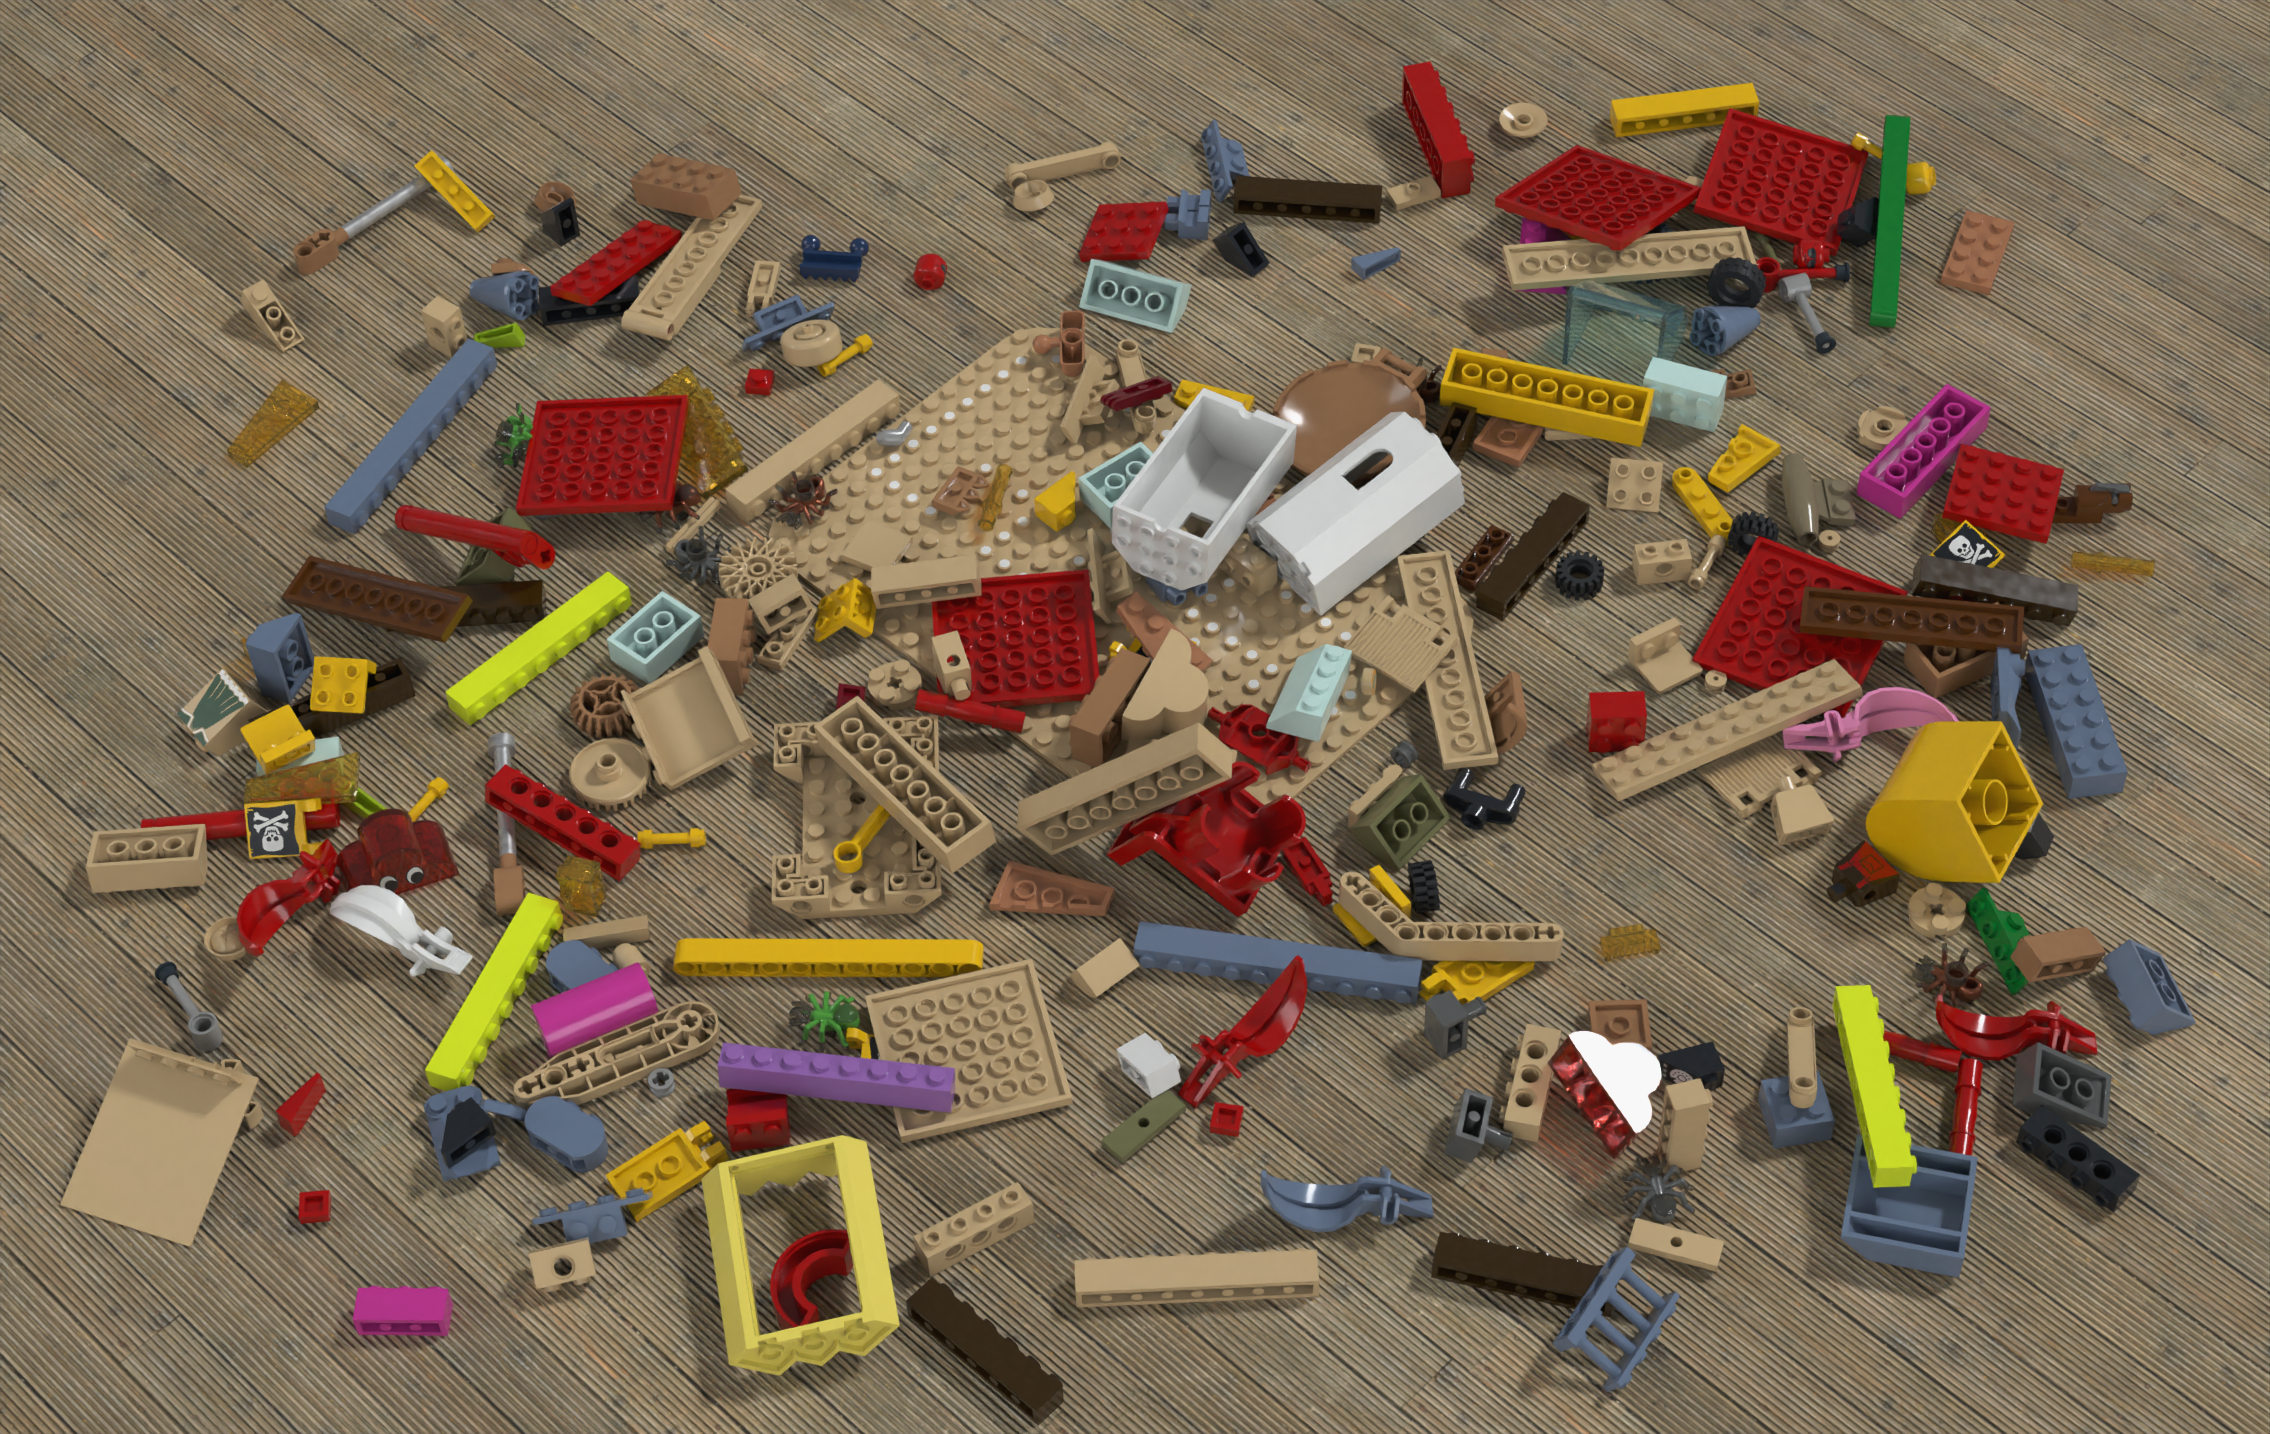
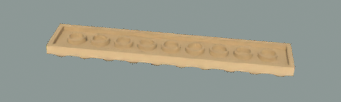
[1502,226,1757,291]
[1397,550,1498,770]
[1592,659,1863,802]

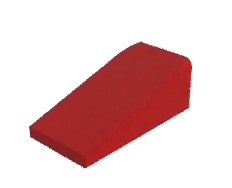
[275,1072,326,1137]

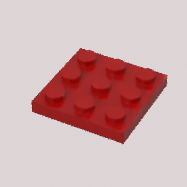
[1079,201,1169,262]

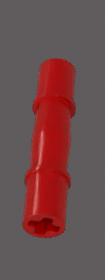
[915,689,1026,734]
[1883,1030,1962,1073]
[1948,1058,1983,1156]

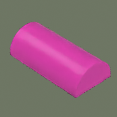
[531,962,659,1059]

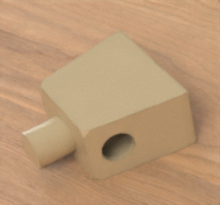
[931,631,972,700]
[1771,776,1834,846]

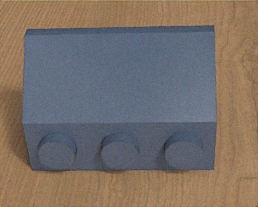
[246,613,314,703]
[2103,939,2196,1035]

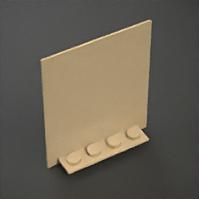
[60,1038,259,1247]

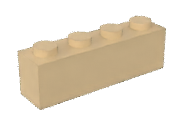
[871,554,981,609]
[1657,1078,1713,1173]

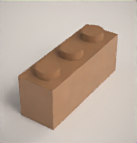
[2010,927,2106,983]

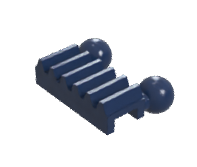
[799,235,869,283]

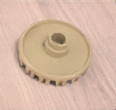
[719,537,798,605]
[569,738,652,811]

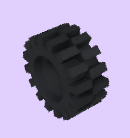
[1728,512,1779,557]
[1555,551,1604,601]
[1408,860,1440,914]

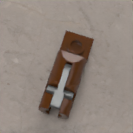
[2052,483,2133,523]

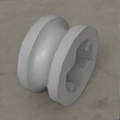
[648,1068,675,1098]

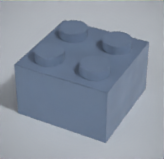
[1758,1071,1835,1149]

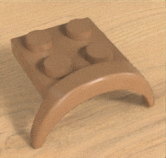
[1484,671,1527,755]

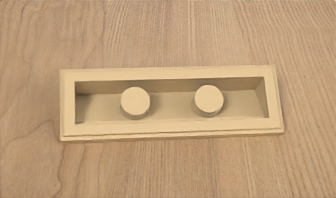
[563,915,651,949]

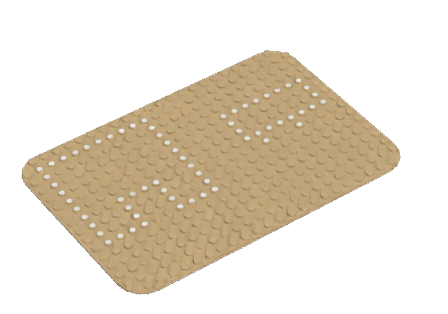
[769,327,1474,805]

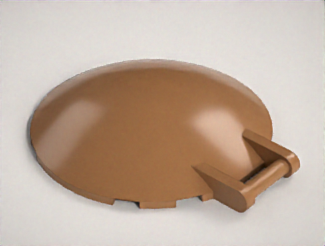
[1273,348,1427,483]

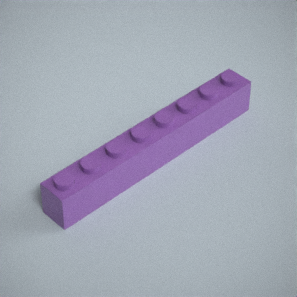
[717,1043,956,1113]

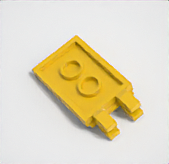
[1419,961,1535,1005]
[605,1120,729,1222]

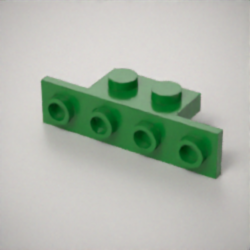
[1966,887,2030,995]

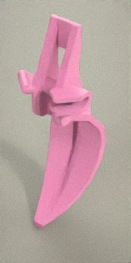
[1782,687,1959,763]

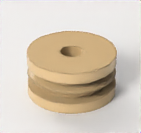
[1818,530,1840,553]
[1704,670,1727,693]

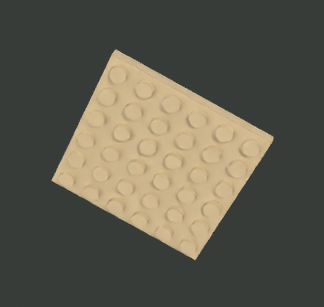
[865,959,1073,1143]

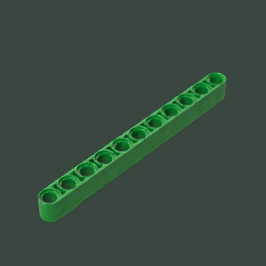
[1869,115,1911,328]

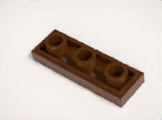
[1455,525,1514,592]

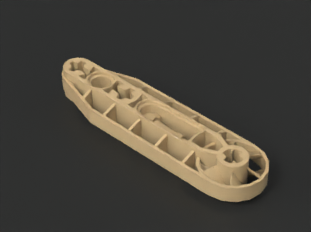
[513,1001,720,1110]

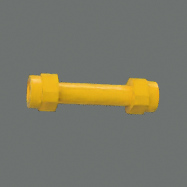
[1850,132,1882,159]
[817,334,873,377]
[395,777,449,834]
[637,828,706,849]

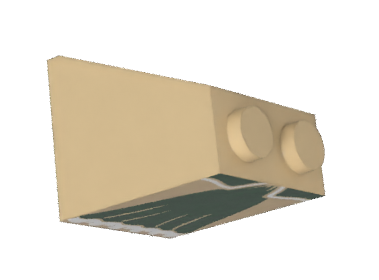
[177,668,271,756]

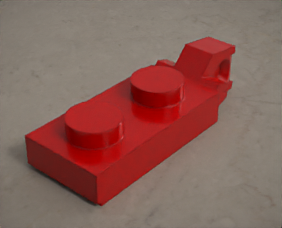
[1280,837,1333,907]

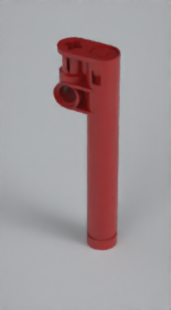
[395,505,555,570]
[141,778,341,840]

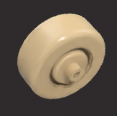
[780,320,843,367]

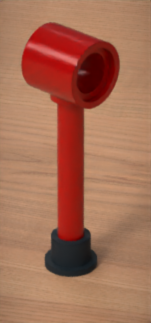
[1756,257,1850,293]

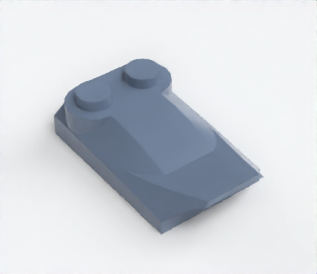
[1990,647,2025,749]
[423,1086,501,1181]

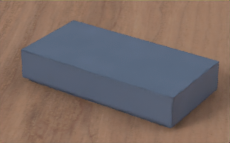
[483,1099,527,1122]

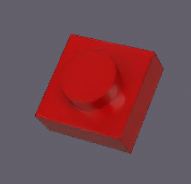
[745,368,775,396]
[1210,1102,1244,1137]
[298,1190,331,1224]

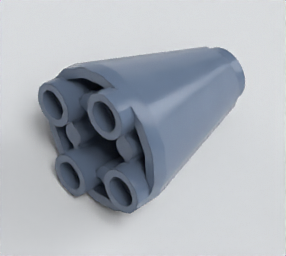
[470,271,539,320]
[1690,306,1761,357]

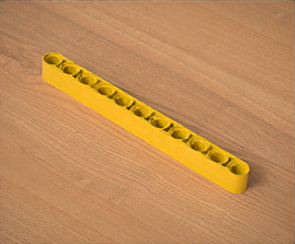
[673,938,984,977]

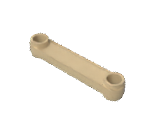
[1004,142,1121,190]
[1116,339,1157,434]
[1787,1007,1817,1108]

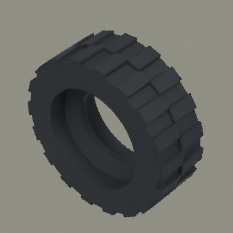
[1707,257,1766,308]

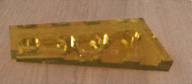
[227,379,319,468]
[244,752,360,804]

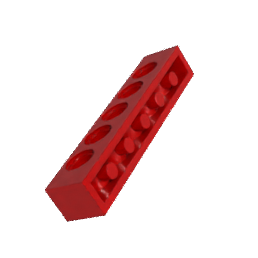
[485,764,641,881]

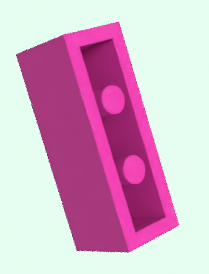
[352,1286,453,1336]

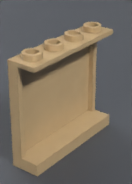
[620,646,757,791]

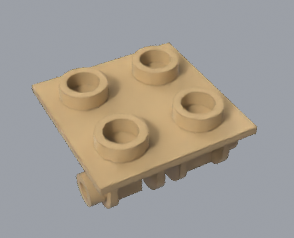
[1606,458,1663,513]

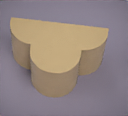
[1121,628,1209,743]

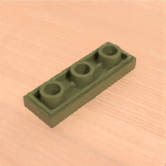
[1102,1090,1186,1163]

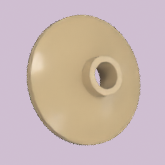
[1499,103,1548,138]

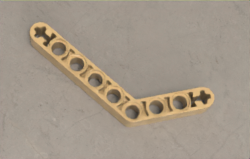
[1339,872,1564,961]

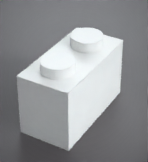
[1116,1033,1181,1098]

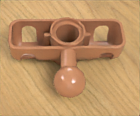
[1032,311,1085,377]

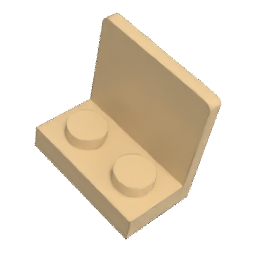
[1628,617,1703,694]

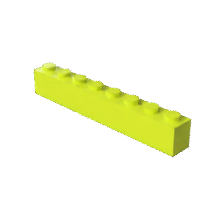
[445,571,632,726]
[425,892,563,1091]
[1832,985,1917,1188]

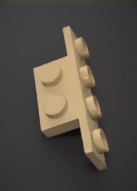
[1060,354,1119,445]
[1086,528,1134,625]

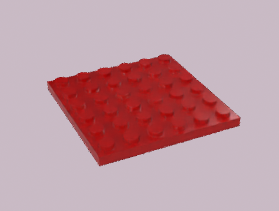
[1693,108,1869,256]
[1495,145,1701,251]
[516,395,689,516]
[1692,536,1908,718]
[931,569,1099,707]

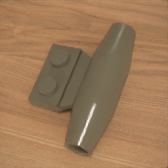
[1782,453,1856,546]

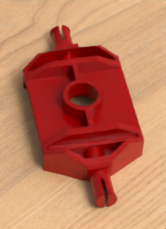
[1207,704,1312,775]

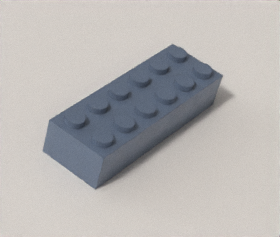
[2024,644,2128,799]

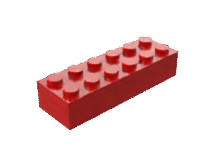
[1402,61,1475,199]

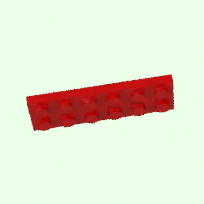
[550,220,682,306]

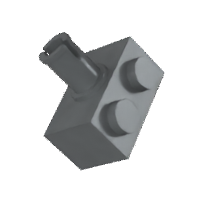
[1424,990,1487,1060]
[1444,1088,1513,1163]

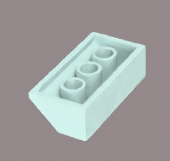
[1079,259,1192,333]
[1266,644,1352,742]

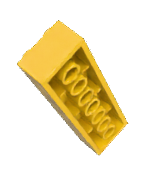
[1439,348,1655,447]

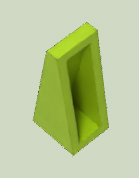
[474,323,526,348]
[341,783,393,827]

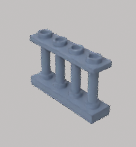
[1552,1247,1680,1392]

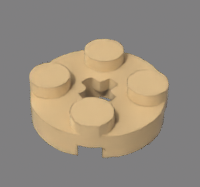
[1857,406,1908,451]
[868,659,922,710]
[1907,883,1966,938]

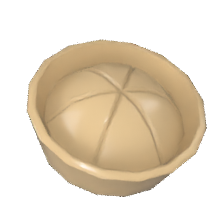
[1013,180,1054,212]
[204,917,247,961]

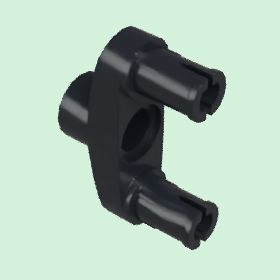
[1443,768,1526,830]

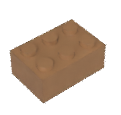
[707,598,757,695]

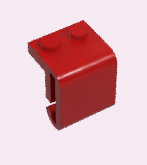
[726,1088,791,1152]

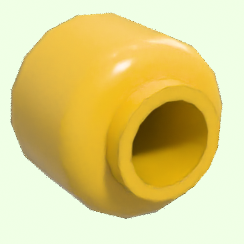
[1906,161,1936,195]

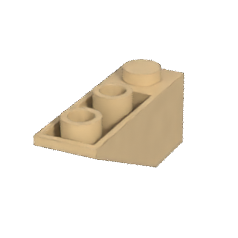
[240,279,305,352]

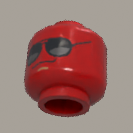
[1793,239,1830,269]
[913,253,948,290]

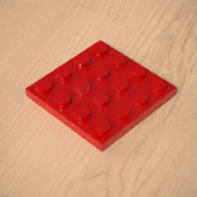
[1942,444,2064,544]

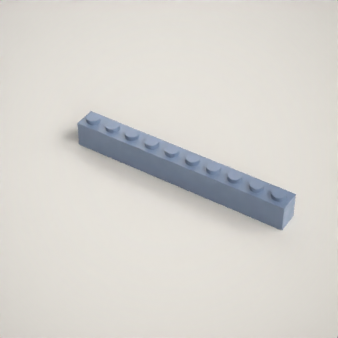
[324,338,497,534]
[1134,921,1422,1004]

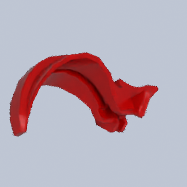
[237,839,340,957]
[1178,955,1307,1109]
[1935,995,2098,1061]

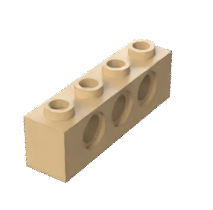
[1499,1024,1561,1142]
[913,1182,1034,1277]

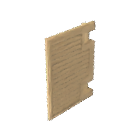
[1342,595,1460,693]
[1696,732,1822,818]

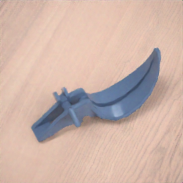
[1260,1165,1433,1232]

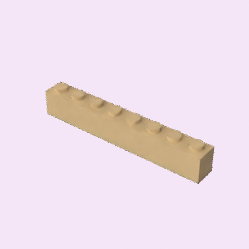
[725,379,901,522]
[1075,1248,1319,1308]

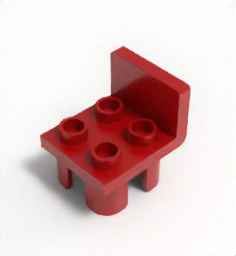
[1107,761,1306,917]

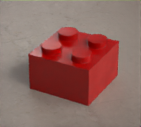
[1586,691,1647,753]

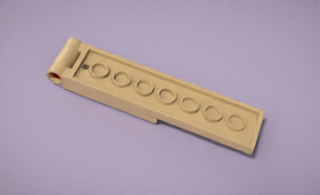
[621,195,762,341]

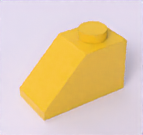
[1034,471,1077,532]

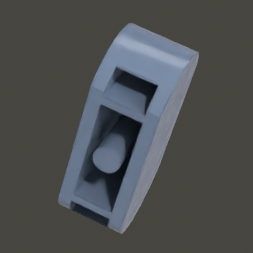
[546,940,618,993]
[525,1096,609,1173]

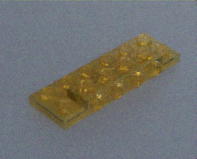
[646,365,749,499]

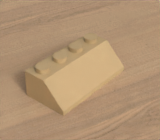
[86,824,208,893]

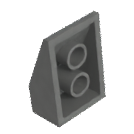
[2012,1042,2112,1128]

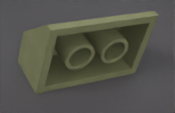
[455,507,533,586]
[1351,774,1451,870]

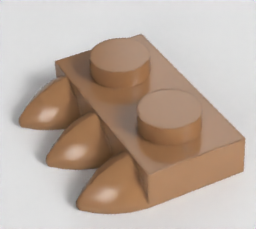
[491,258,535,275]
[932,466,989,516]

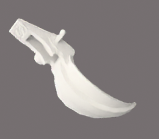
[330,885,473,977]

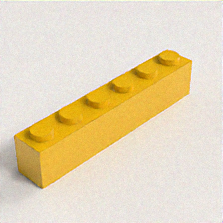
[1610,83,1759,137]

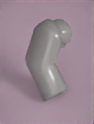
[876,421,913,446]

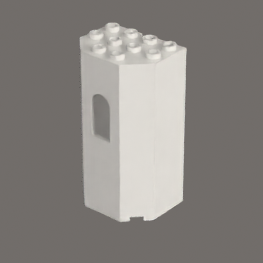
[1112,388,1297,591]
[1246,412,1465,616]

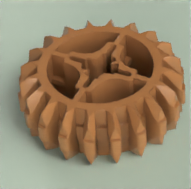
[570,672,638,739]

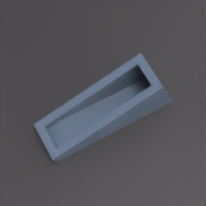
[1351,247,1401,280]

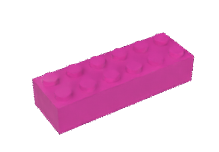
[1856,384,1991,519]

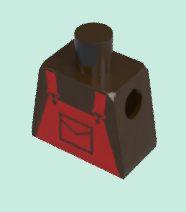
[1827,840,1900,907]

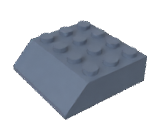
[1841,1134,1978,1278]

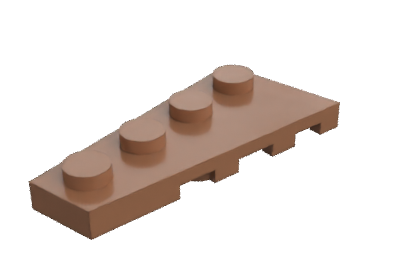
[1116,591,1213,672]
[989,860,1115,916]

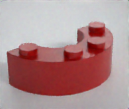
[770,1229,853,1330]

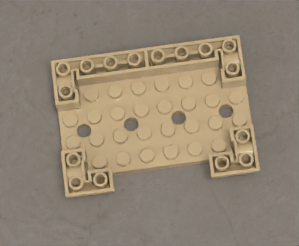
[772,715,942,919]

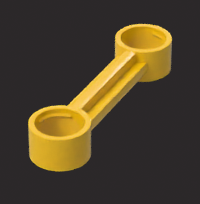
[833,804,891,873]

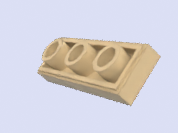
[757,608,818,671]
[1628,1218,1724,1272]

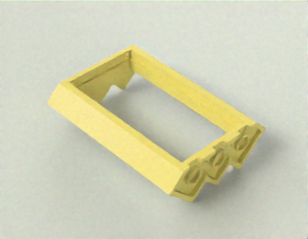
[702,1135,900,1376]

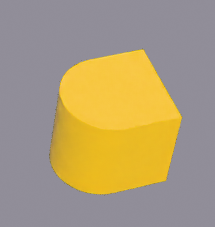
[1866,721,2043,883]

